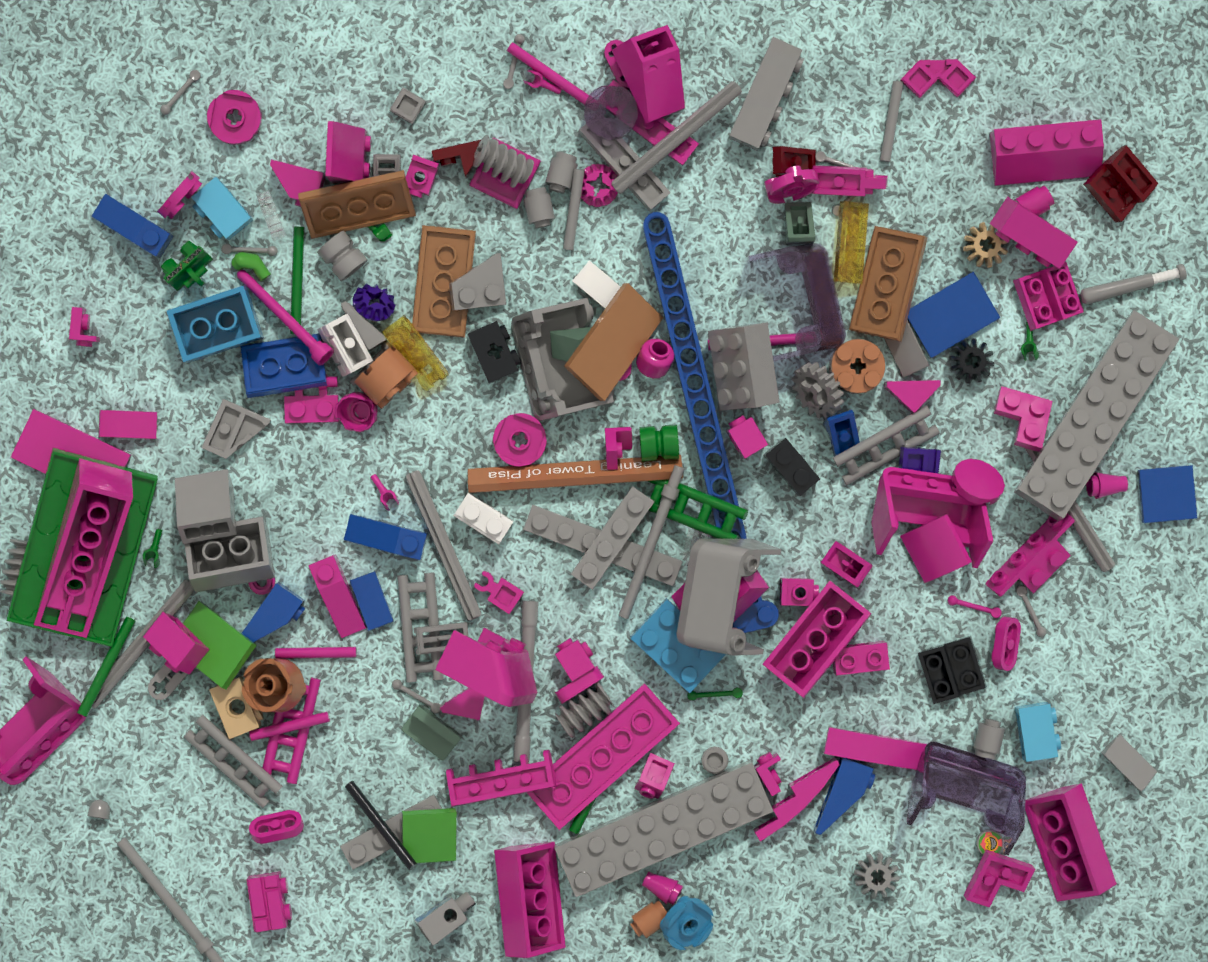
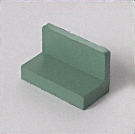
[402,704,462,761]

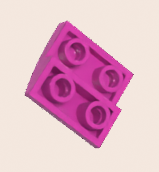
[1013,262,1084,331]
[900,514,972,583]

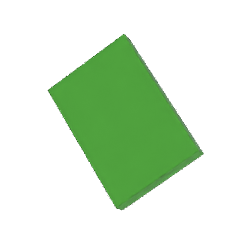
[183,601,257,689]

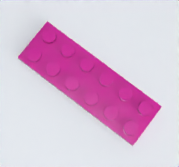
[527,683,680,830]

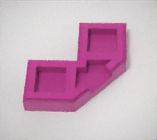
[900,59,976,98]

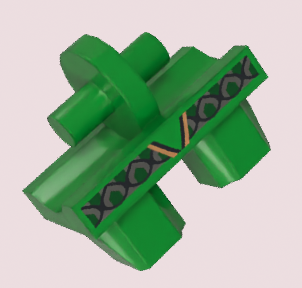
[161,241,213,291]

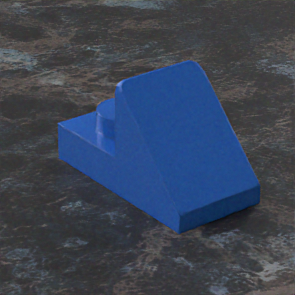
[823,410,860,457]

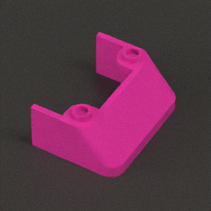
[871,467,993,569]
[435,628,538,707]
[0,656,86,785]

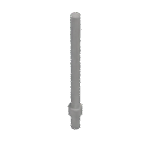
[619,465,685,619]
[117,838,224,962]

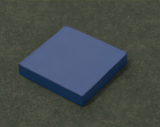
[1138,465,1197,523]

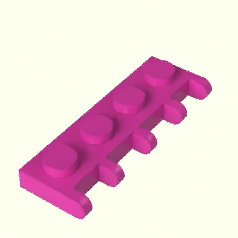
[446,750,556,807]

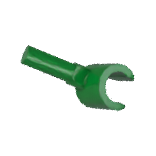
[368,223,392,242]
[1021,322,1039,361]
[143,529,162,569]

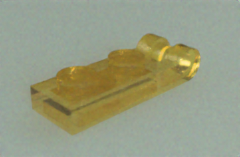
[382,314,449,391]

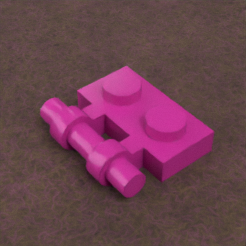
[284,374,339,423]

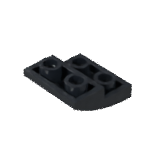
[918,636,987,704]

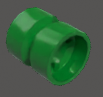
[639,424,679,462]

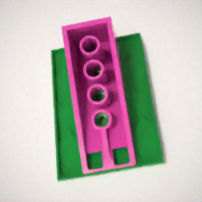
[6,448,158,647]

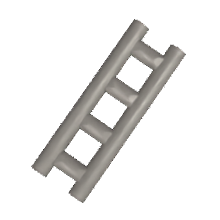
[833,405,940,485]
[397,572,444,682]
[183,715,283,808]

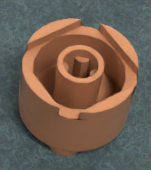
[829,339,885,394]
[354,345,418,409]
[242,658,306,712]

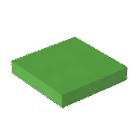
[402,808,457,864]

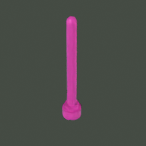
[237,269,334,366]

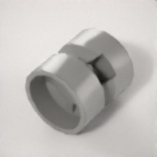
[317,231,368,282]

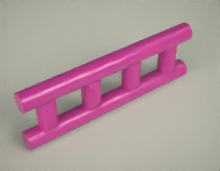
[262,677,321,784]

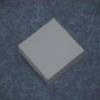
[389,88,426,125]

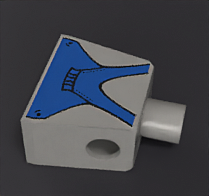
[414,891,476,946]

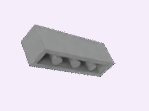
[728,37,804,151]

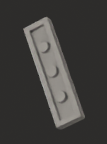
[578,113,671,212]
[571,486,654,590]
[340,794,442,869]

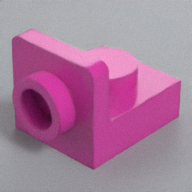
[69,307,100,347]
[605,427,632,470]
[754,752,782,796]
[635,753,675,799]

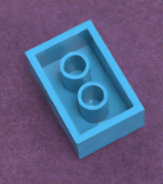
[167,285,264,363]
[630,598,726,693]

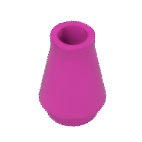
[1086,472,1128,499]
[642,871,683,905]

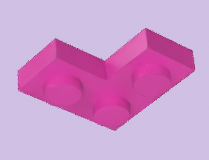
[994,386,1053,452]
[964,850,1036,908]

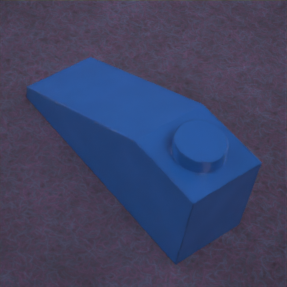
[92,193,174,259]
[344,514,428,560]
[242,582,306,642]
[814,757,875,835]

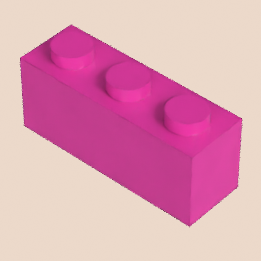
[989,197,1078,269]

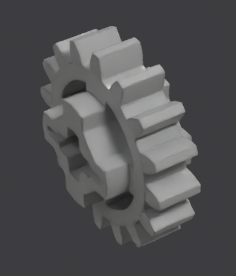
[791,362,844,419]

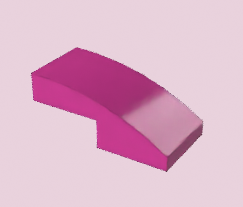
[98,410,157,439]

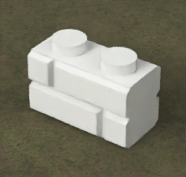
[317,313,373,377]
[453,493,514,544]

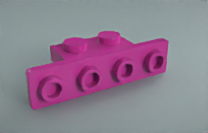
[985,514,1075,597]

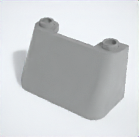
[511,298,614,421]

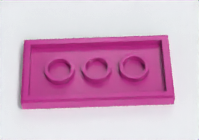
[11,409,132,474]

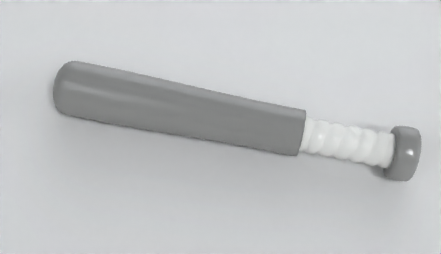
[1080,264,1187,304]

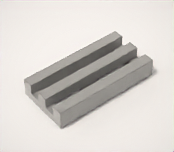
[414,622,469,655]

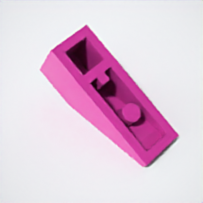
[308,554,366,638]

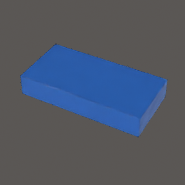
[350,571,394,631]

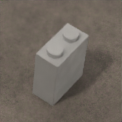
[175,469,236,544]

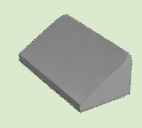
[884,320,929,378]
[1100,734,1157,792]

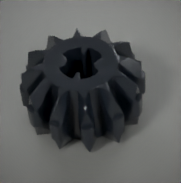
[948,338,994,384]

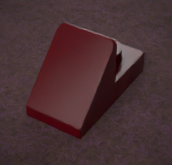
[432,139,482,179]
[772,146,816,177]

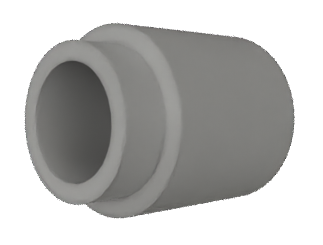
[545,152,578,193]
[524,187,555,228]
[974,719,1005,760]

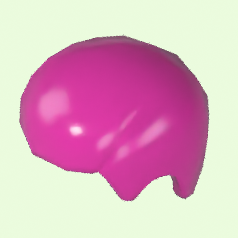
[335,391,378,432]

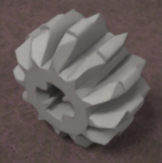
[854,852,900,899]

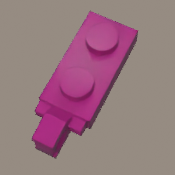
[812,165,888,196]

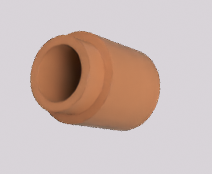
[630,900,667,939]

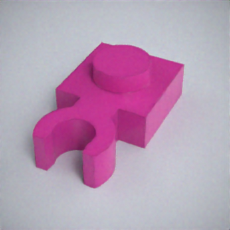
[474,571,524,614]

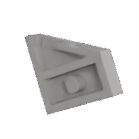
[449,253,506,311]
[202,399,271,459]

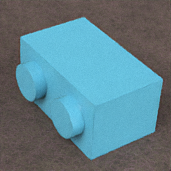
[191,177,253,240]
[1015,702,1061,762]

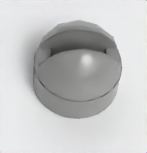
[87,800,110,820]

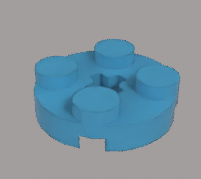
[660,896,714,950]

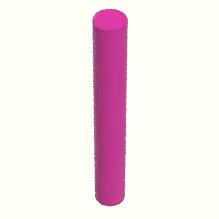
[275,647,356,659]
[249,711,330,741]

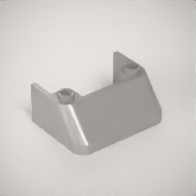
[677,539,781,656]

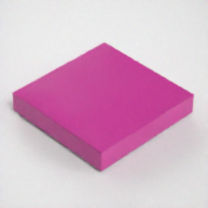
[469,137,541,209]

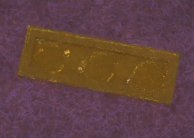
[833,201,869,284]

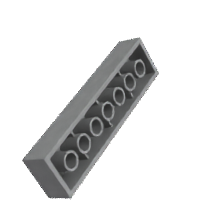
[1014,310,1180,521]
[554,759,774,897]

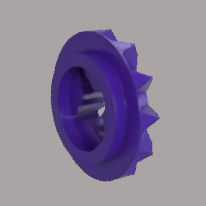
[353,283,396,321]

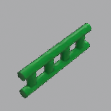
[648,479,748,539]

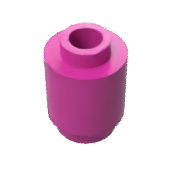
[1014,186,1055,216]

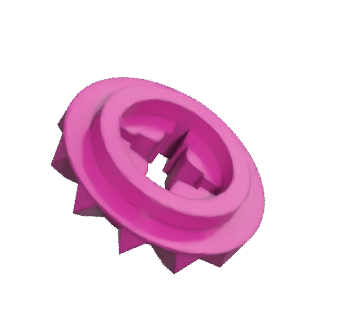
[581,164,618,207]

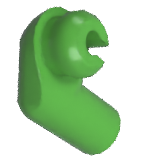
[231,252,271,282]

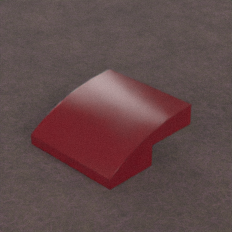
[1083,145,1159,223]

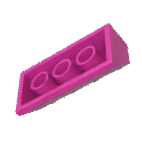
[990,119,1104,186]
[762,581,872,698]
[1022,783,1117,902]
[494,842,566,958]

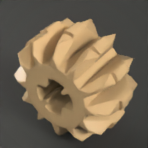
[963,222,1008,268]

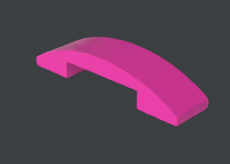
[597,80,699,166]

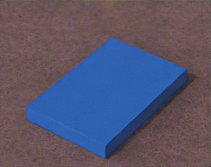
[907,272,1000,358]
[241,333,327,398]

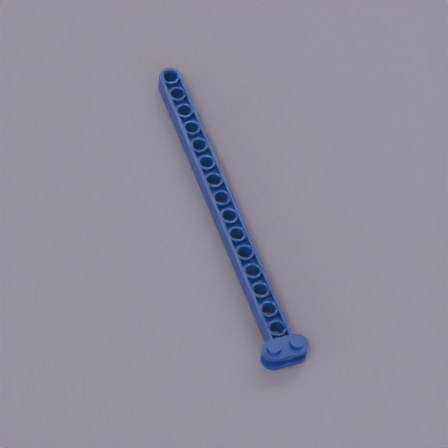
[643,212,779,633]

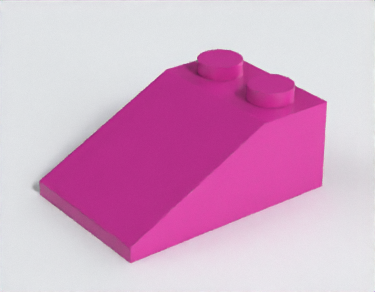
[325,121,371,184]

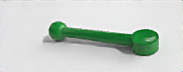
[687,687,743,701]

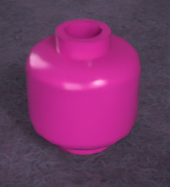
[636,339,674,379]

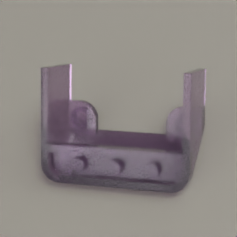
[746,243,846,362]
[907,742,1026,855]

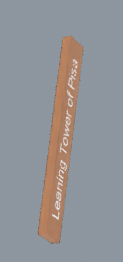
[468,455,683,493]

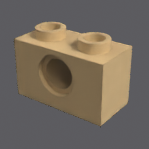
[209,676,264,739]

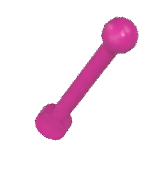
[947,595,1002,618]

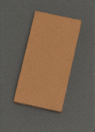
[298,170,416,239]
[411,225,476,338]
[849,226,927,342]
[564,283,663,401]

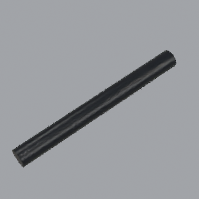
[345,781,417,870]

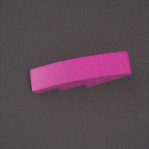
[823,726,931,771]
[753,757,840,842]

